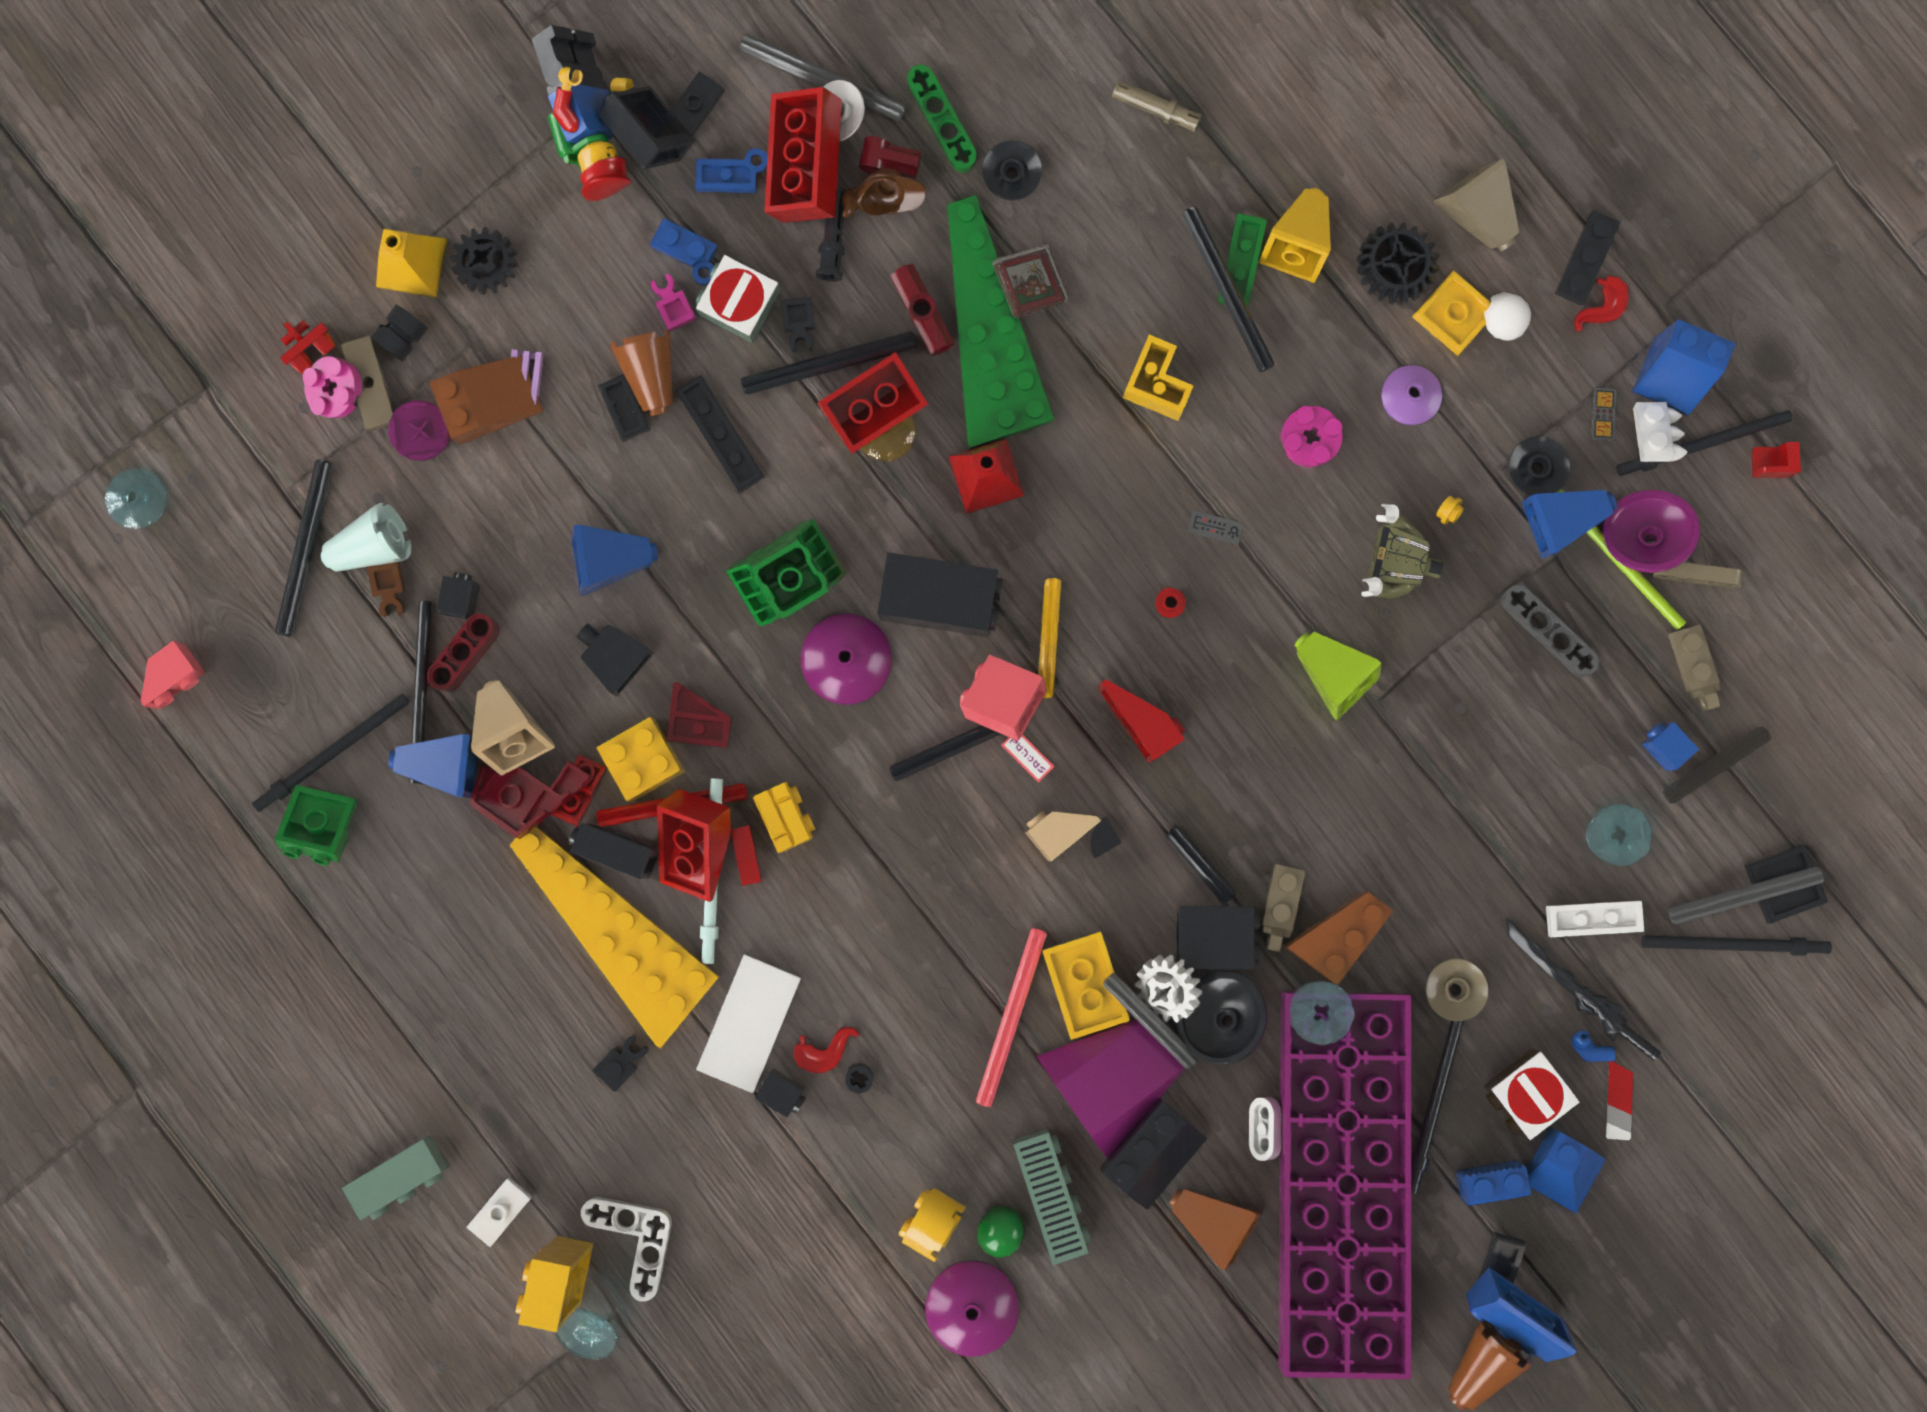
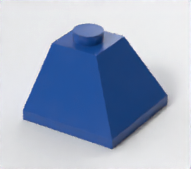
[1527,1127,1606,1214]

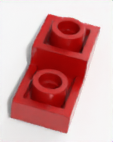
[551,755,606,827]

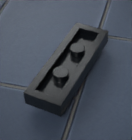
[1554,210,1621,306]

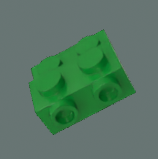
[274,785,357,866]

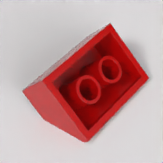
[817,352,928,454]

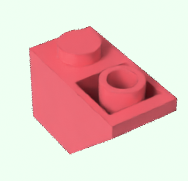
[140,641,205,709]

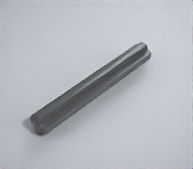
[1103,973,1198,1069]

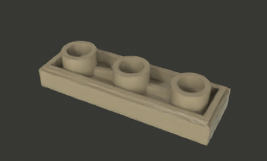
[341,335,394,432]

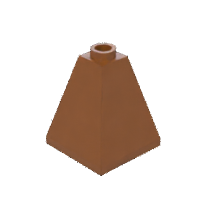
[1169,1189,1263,1270]

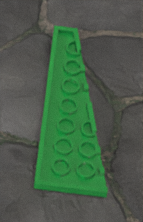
[947,195,1054,450]

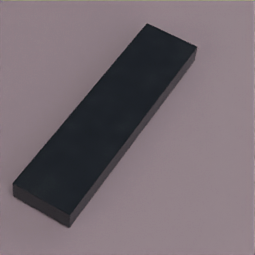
[675,375,765,494]

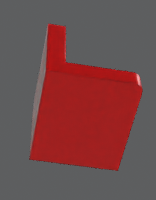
[1751,442,1801,478]

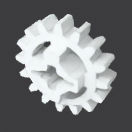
[1135,955,1202,1022]

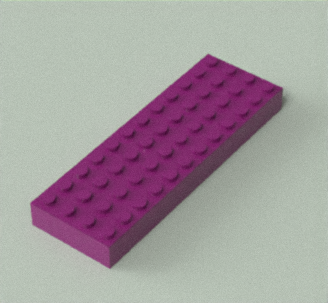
[1278,991,1411,1379]

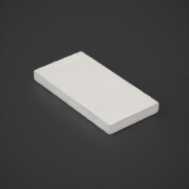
[696,954,802,1093]

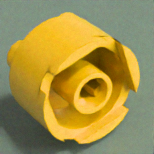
[898,1187,966,1262]

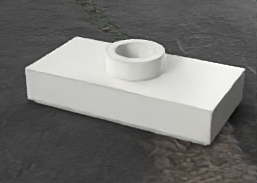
[466,1177,532,1247]

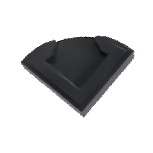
[1091,817,1121,858]

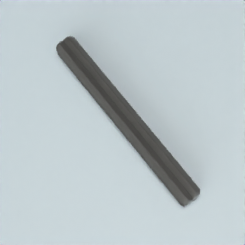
[1668,867,1824,924]

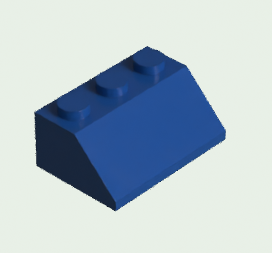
[1466,1267,1577,1362]

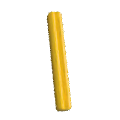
[1038,578,1061,699]

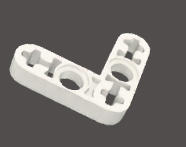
[581,1197,672,1301]

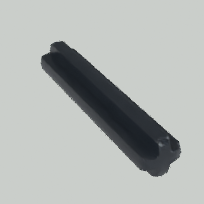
[1166,826,1236,903]

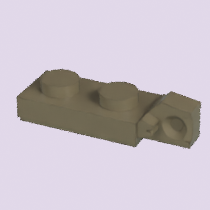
[1668,624,1721,711]
[1261,864,1305,952]

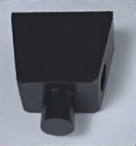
[576,623,655,697]

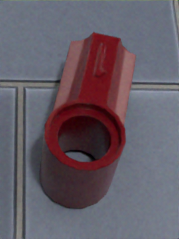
[858,136,921,179]

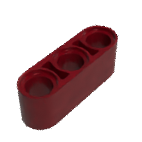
[427,613,500,692]

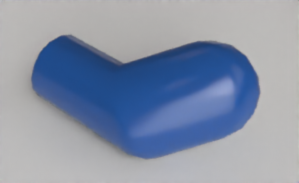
[1571,1030,1615,1062]

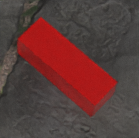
[731,825,763,886]

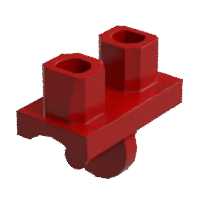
[280,320,337,374]

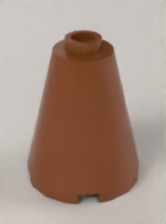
[610,329,673,416]
[1448,1320,1533,1410]

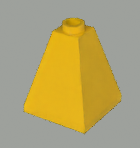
[1258,188,1331,283]
[376,228,448,298]

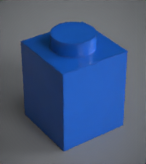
[1642,722,1699,771]

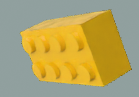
[516,1236,594,1332]

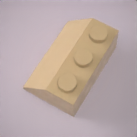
[1025,811,1101,862]

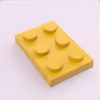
[1042,931,1130,1040]

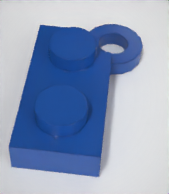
[695,148,768,193]
[650,218,718,286]

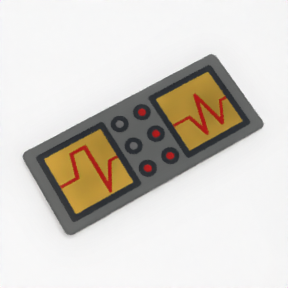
[1592,388,1617,441]

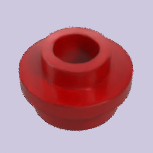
[1155,588,1186,618]

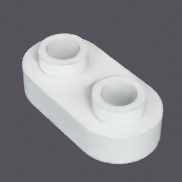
[1249,1097,1281,1161]

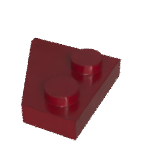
[666,682,732,748]

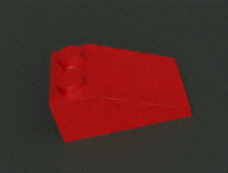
[1097,680,1185,763]
[657,789,731,902]

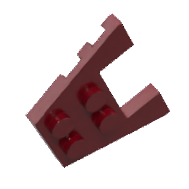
[469,761,594,839]

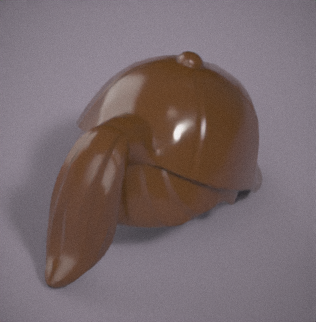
[842,169,926,218]

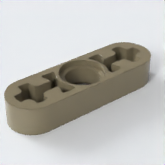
[1653,562,1744,588]

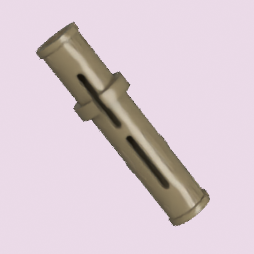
[1112,80,1202,133]

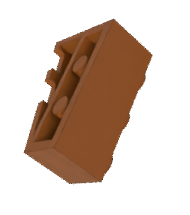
[1282,891,1393,986]

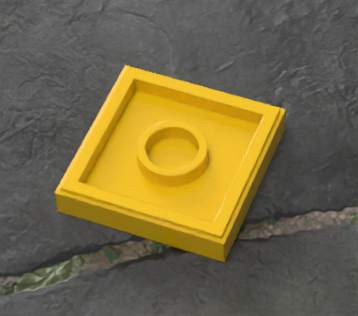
[1413,270,1491,356]

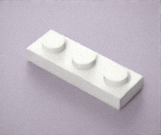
[1546,901,1644,937]

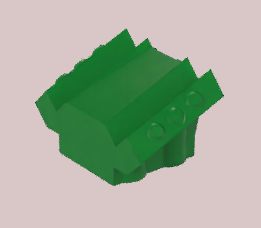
[726,519,847,627]

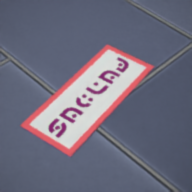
[1001,734,1055,783]

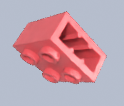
[960,654,1047,741]

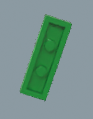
[1217,213,1267,308]

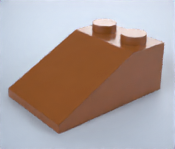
[429,355,544,445]

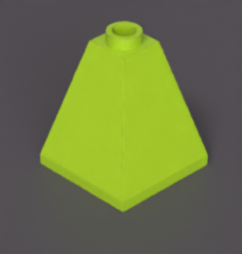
[1294,632,1382,721]

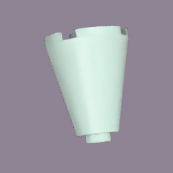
[321,503,411,572]

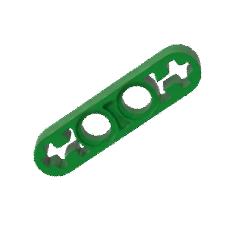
[907,65,977,173]

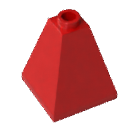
[948,439,1024,514]

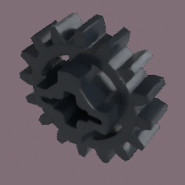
[450,227,518,295]

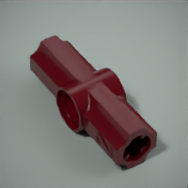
[890,264,955,357]

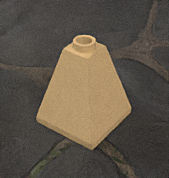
[471,680,555,776]

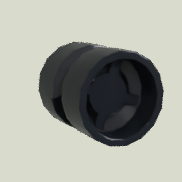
[370,304,428,362]

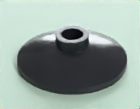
[982,141,1042,201]
[1508,436,1570,496]

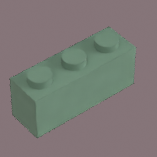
[341,1135,449,1221]

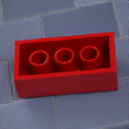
[764,87,842,223]

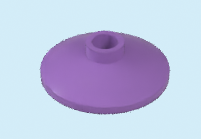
[1381,365,1442,425]

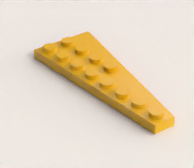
[510,826,719,1048]

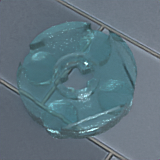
[1586,804,1651,866]
[1290,981,1355,1045]

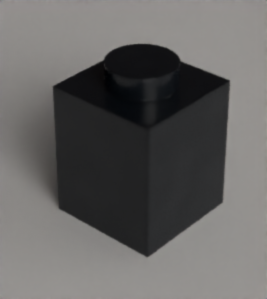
[436,572,480,620]
[755,1069,806,1118]

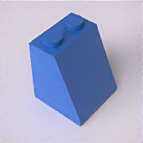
[1632,319,1736,416]

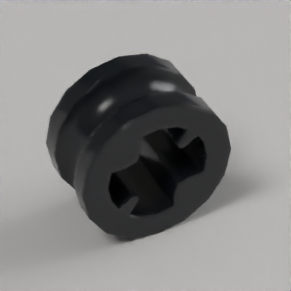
[845,1063,873,1094]

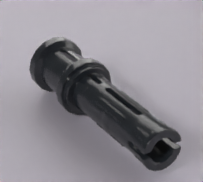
[816,187,846,282]

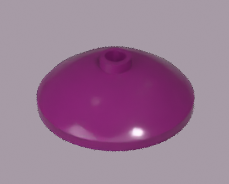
[1603,490,1700,573]
[801,614,892,705]
[925,1260,1019,1357]

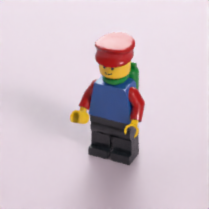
[531,25,633,201]

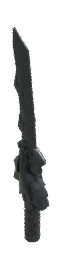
[1506,918,1661,1061]

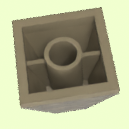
[1432,158,1519,251]

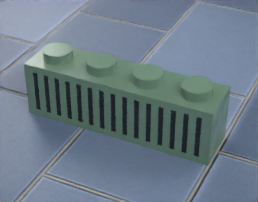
[1013,1129,1092,1265]

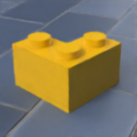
[1123,335,1194,421]

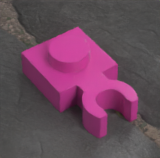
[651,274,697,332]

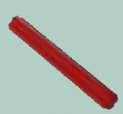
[596,783,748,827]

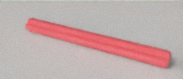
[976,928,1047,1107]

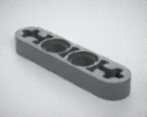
[1501,585,1599,677]

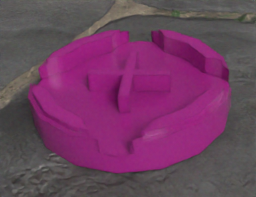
[388,400,450,461]

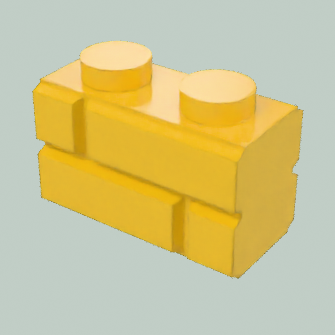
[753,782,816,853]

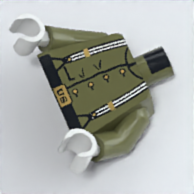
[1361,504,1443,600]

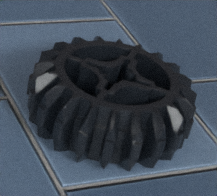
[1356,222,1439,305]

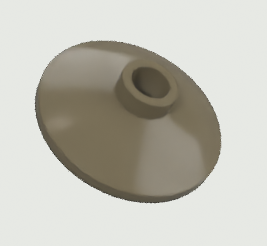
[1426,959,1488,1021]

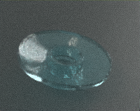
[105,468,167,529]
[556,1309,617,1359]

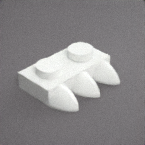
[1633,402,1687,462]

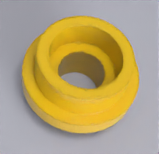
[1436,496,1464,525]

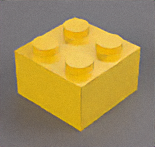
[596,717,685,802]

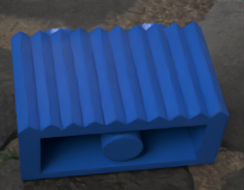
[1456,1160,1531,1206]

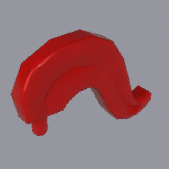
[1574,276,1629,332]
[793,1027,859,1073]

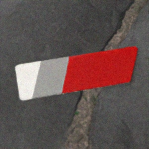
[1606,1062,1633,1140]

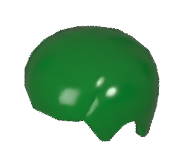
[977,1206,1025,1258]

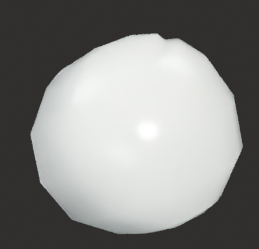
[1484,292,1531,341]

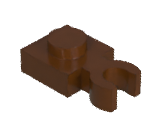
[367,562,406,617]

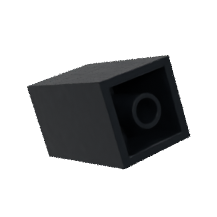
[877,552,1003,638]

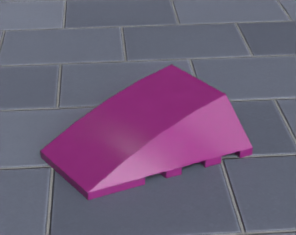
[1036,1016,1185,1159]

